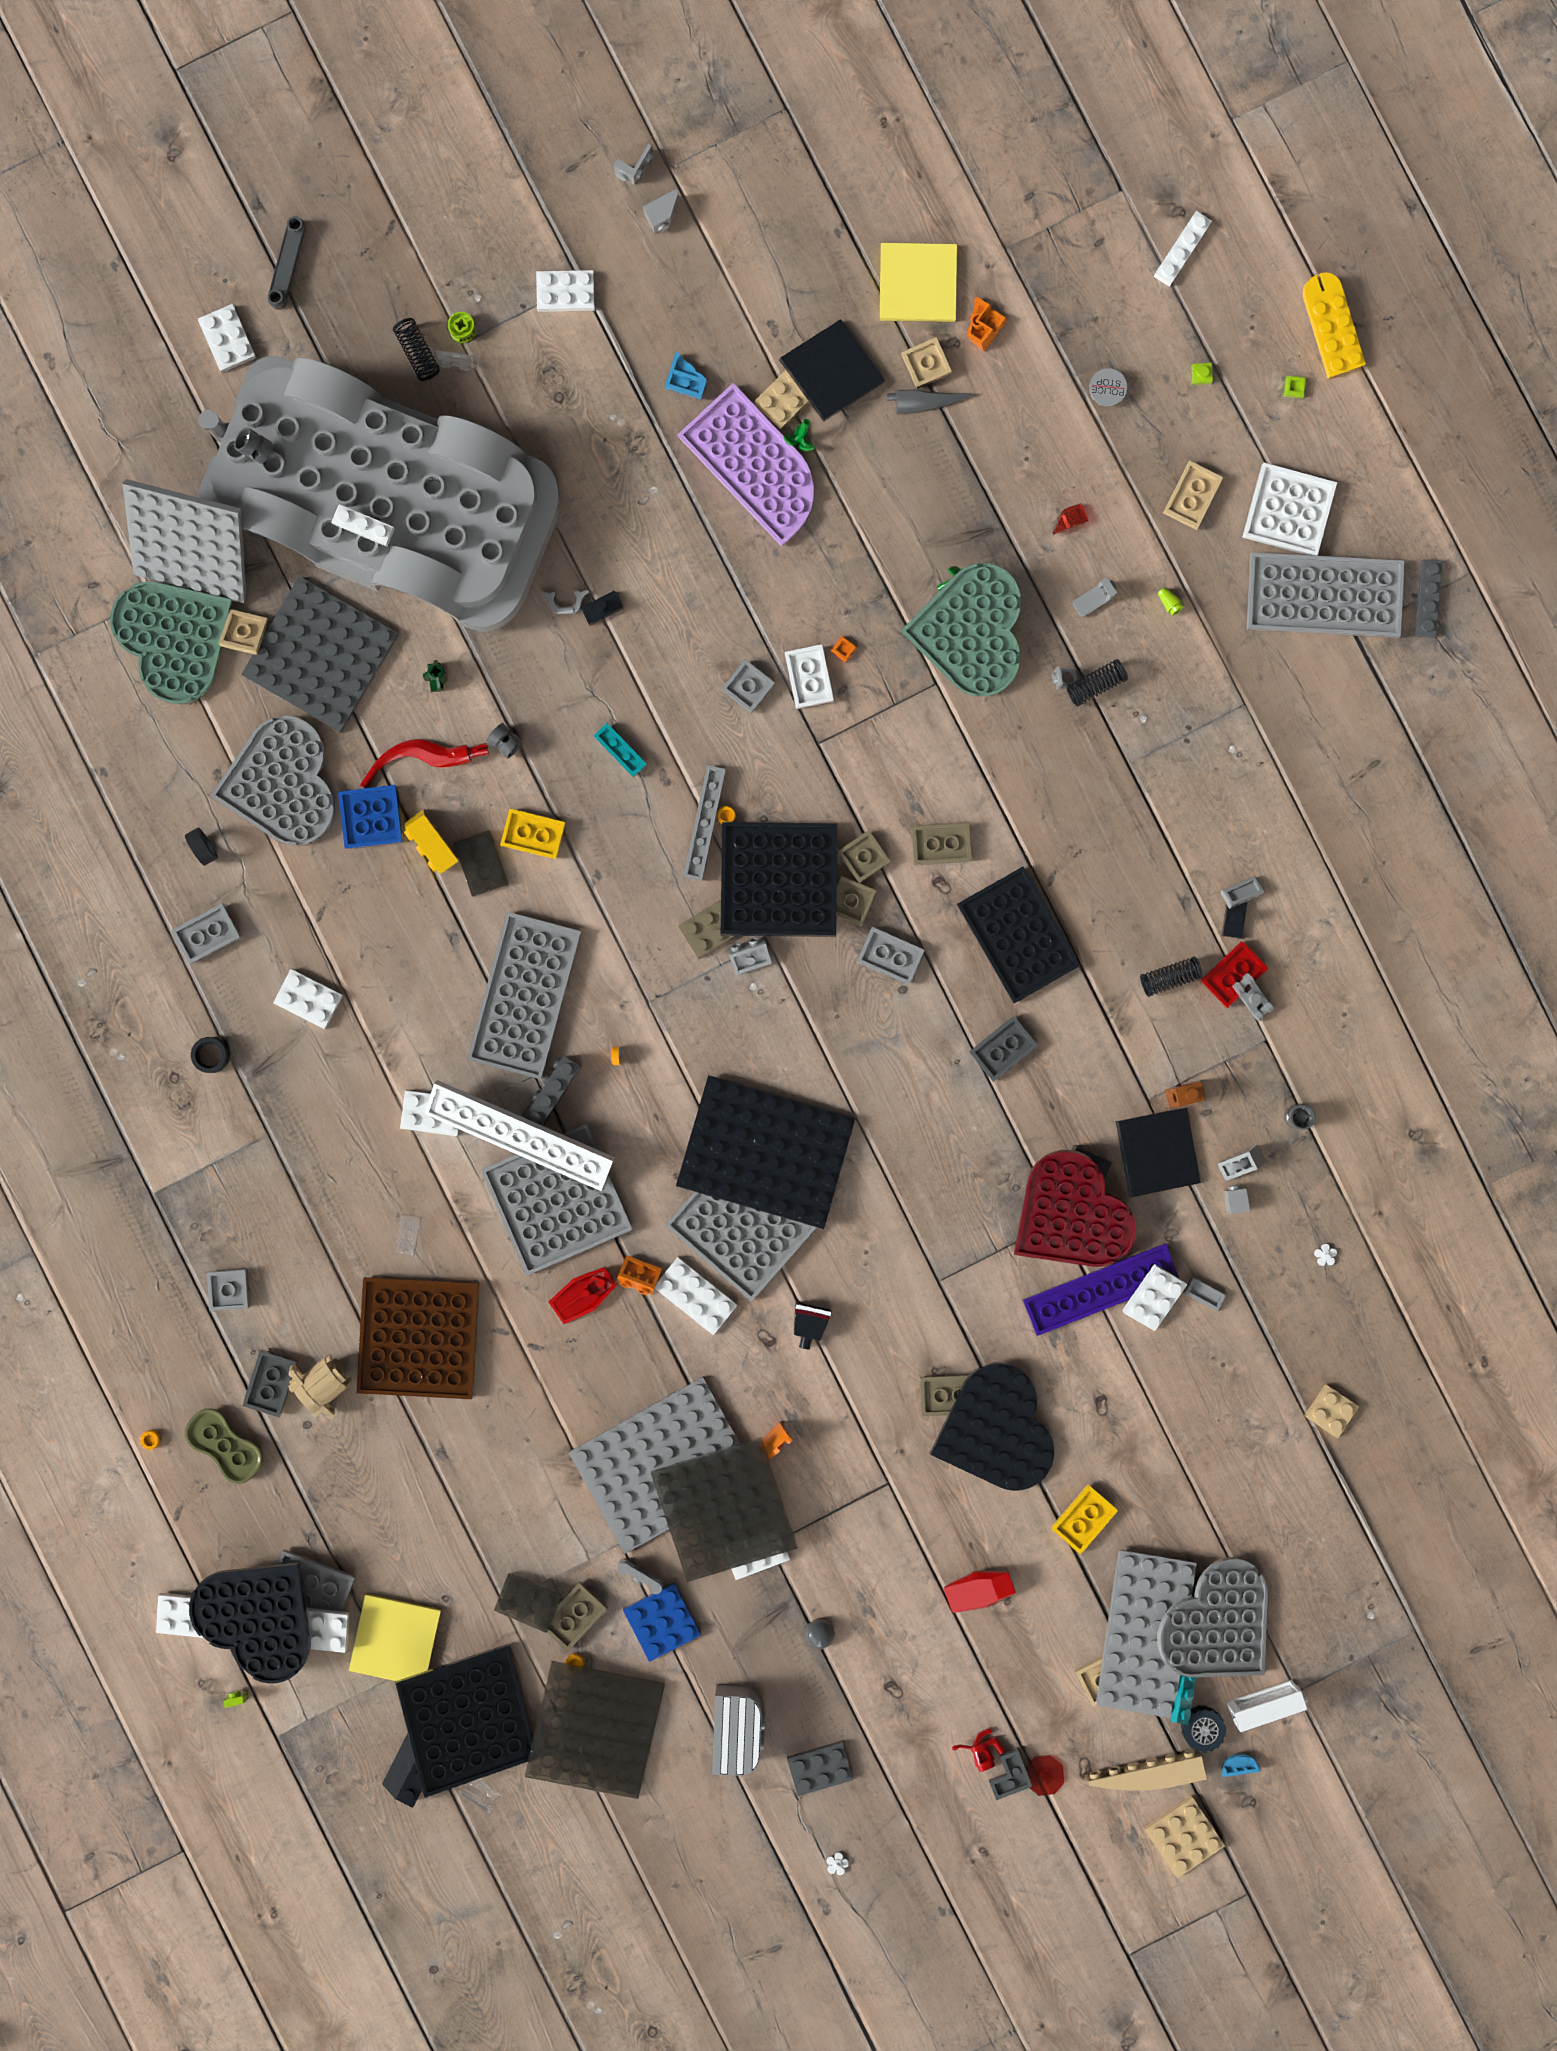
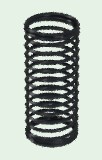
[393,318,440,381]
[1066,659,1128,707]
[1140,956,1203,997]

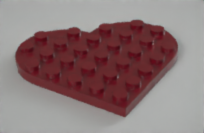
[1014,1150,1136,1267]

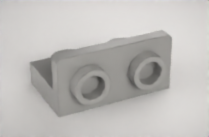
[727,937,772,975]

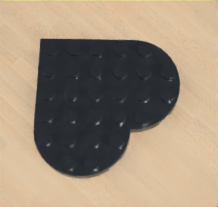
[930,1362,1054,1491]
[189,1562,311,1684]

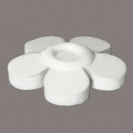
[1314,1244,1337,1266]
[826,1852,849,1875]

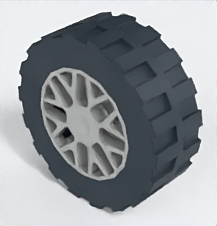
[1181,1705,1226,1753]

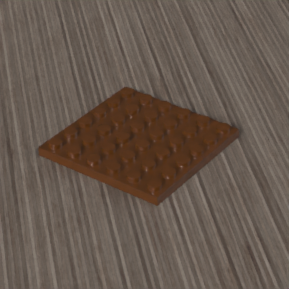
[356,1277,479,1399]

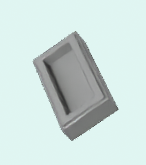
[1221,876,1264,909]
[1183,1276,1227,1312]

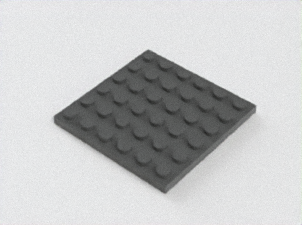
[241,576,399,733]

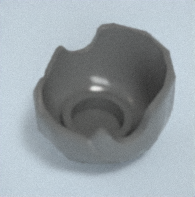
[804,1619,835,1649]

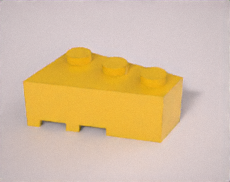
[404,810,458,874]

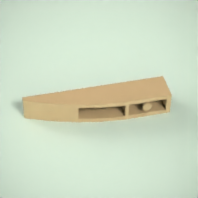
[1085,1749,1207,1791]

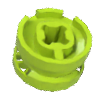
[448,312,476,343]

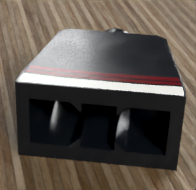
[794,1302,832,1350]

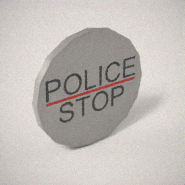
[1089,368,1127,407]

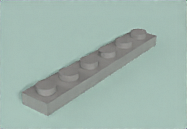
[683,765,726,882]

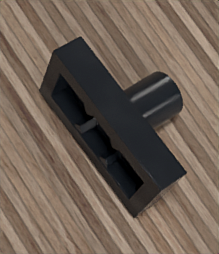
[580,591,623,626]
[1221,902,1247,939]

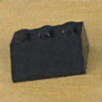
[382,1733,422,1808]

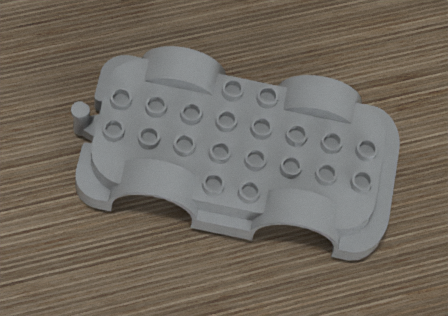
[198,356,561,632]

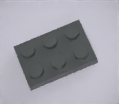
[969,1016,1038,1082]
[242,1350,298,1417]
[787,1741,853,1796]

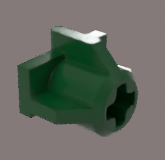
[423,660,448,693]

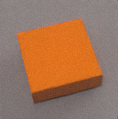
[830,636,857,663]

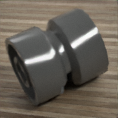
[234,427,273,464]
[487,723,523,759]
[1284,1104,1316,1130]

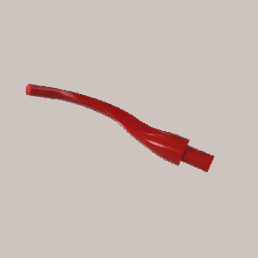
[360,739,489,788]

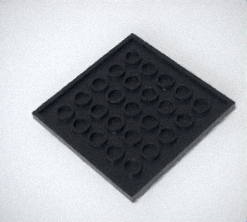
[720,822,837,937]
[395,1644,538,1798]

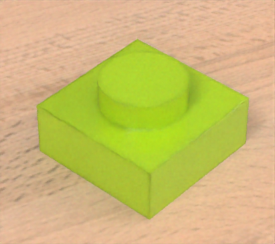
[1191,363,1213,385]
[223,1690,249,1708]

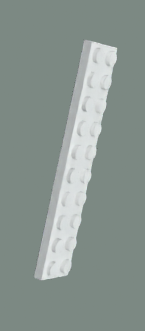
[424,1080,615,1191]
[156,1593,350,1653]

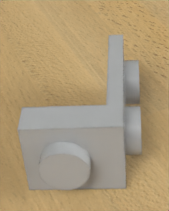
[614,143,654,185]
[1072,577,1117,618]

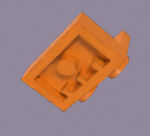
[617,1255,662,1295]

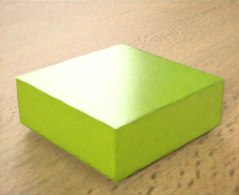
[1284,375,1306,398]

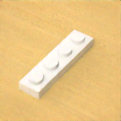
[1154,211,1212,287]

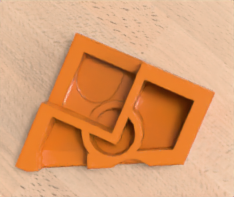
[967,296,1007,351]
[753,1421,793,1464]

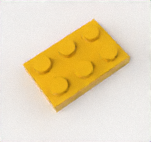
[500,808,566,860]
[1050,1484,1118,1555]

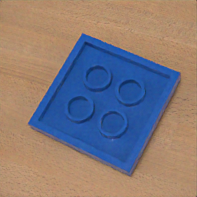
[338,785,403,849]
[623,1582,701,1662]

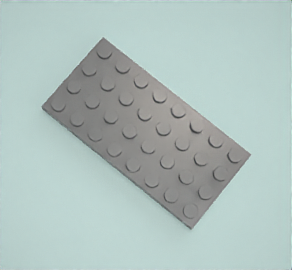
[1246,552,1404,638]
[467,912,581,1080]
[1096,1549,1197,1718]

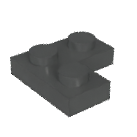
[989,1748,1032,1801]

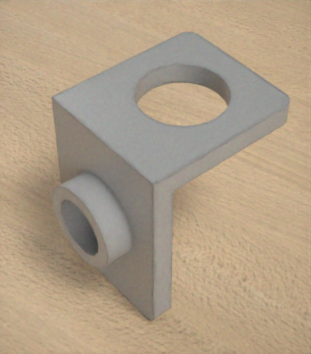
[1052,666,1078,690]

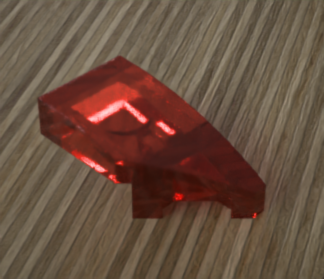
[1052,503,1089,535]

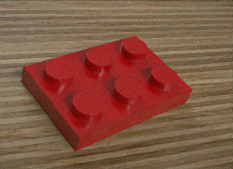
[1200,941,1269,1008]

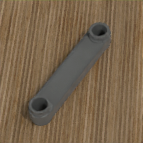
[268,216,306,310]

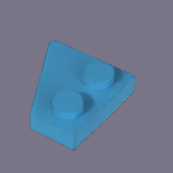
[665,352,707,400]

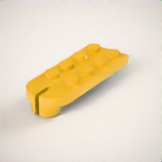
[1303,273,1366,378]

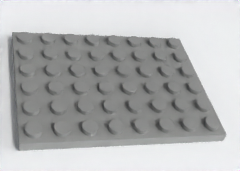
[568,1376,759,1554]

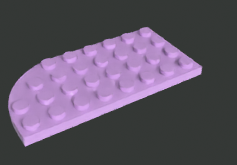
[678,383,814,547]

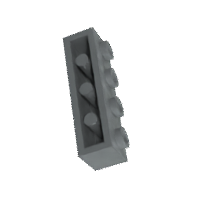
[522,1056,582,1126]

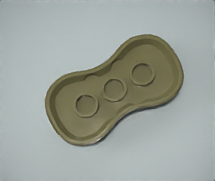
[185,1408,263,1484]

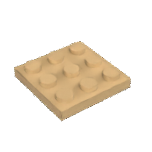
[1143,1795,1225,1879]

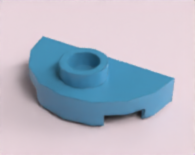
[1221,1753,1261,1777]

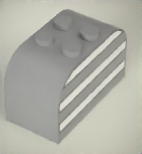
[712,1684,765,1776]

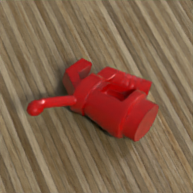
[952,1728,1005,1772]

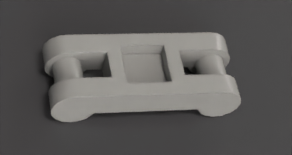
[1232,973,1274,1022]
[617,1558,663,1594]

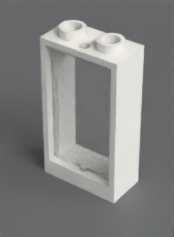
[1226,1680,1308,1732]

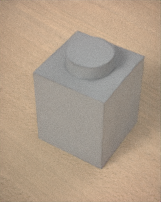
[1223,1185,1250,1214]

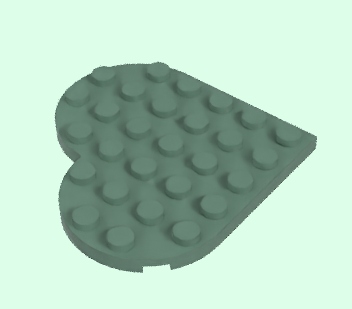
[900,563,1021,696]
[110,582,233,704]

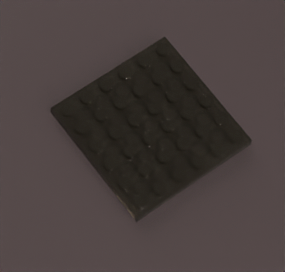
[651,1437,798,1582]
[525,1660,665,1799]

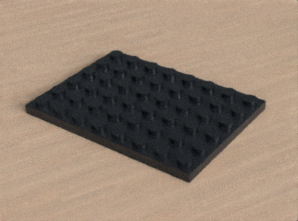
[676,1075,856,1230]

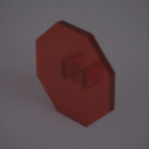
[1026,1755,1065,1796]

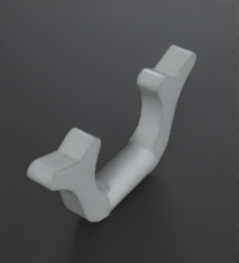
[541,590,589,615]

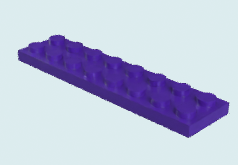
[1022,1243,1179,1336]

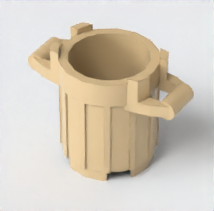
[288,1355,353,1419]

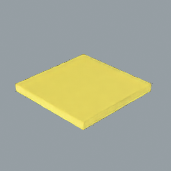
[879,243,957,322]
[349,1593,442,1681]

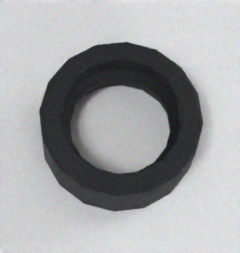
[185,827,218,866]
[190,1037,230,1073]

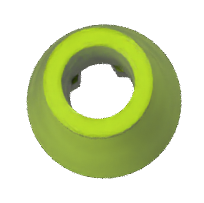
[1157,587,1185,616]

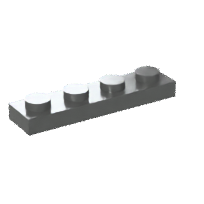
[1414,559,1443,638]

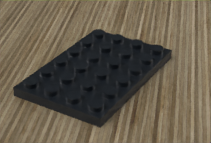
[956,866,1081,1004]

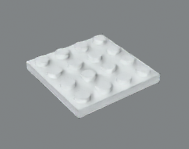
[1242,462,1337,556]

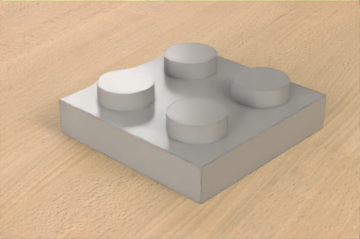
[721,659,775,714]
[207,1269,250,1311]

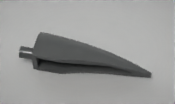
[887,389,972,414]

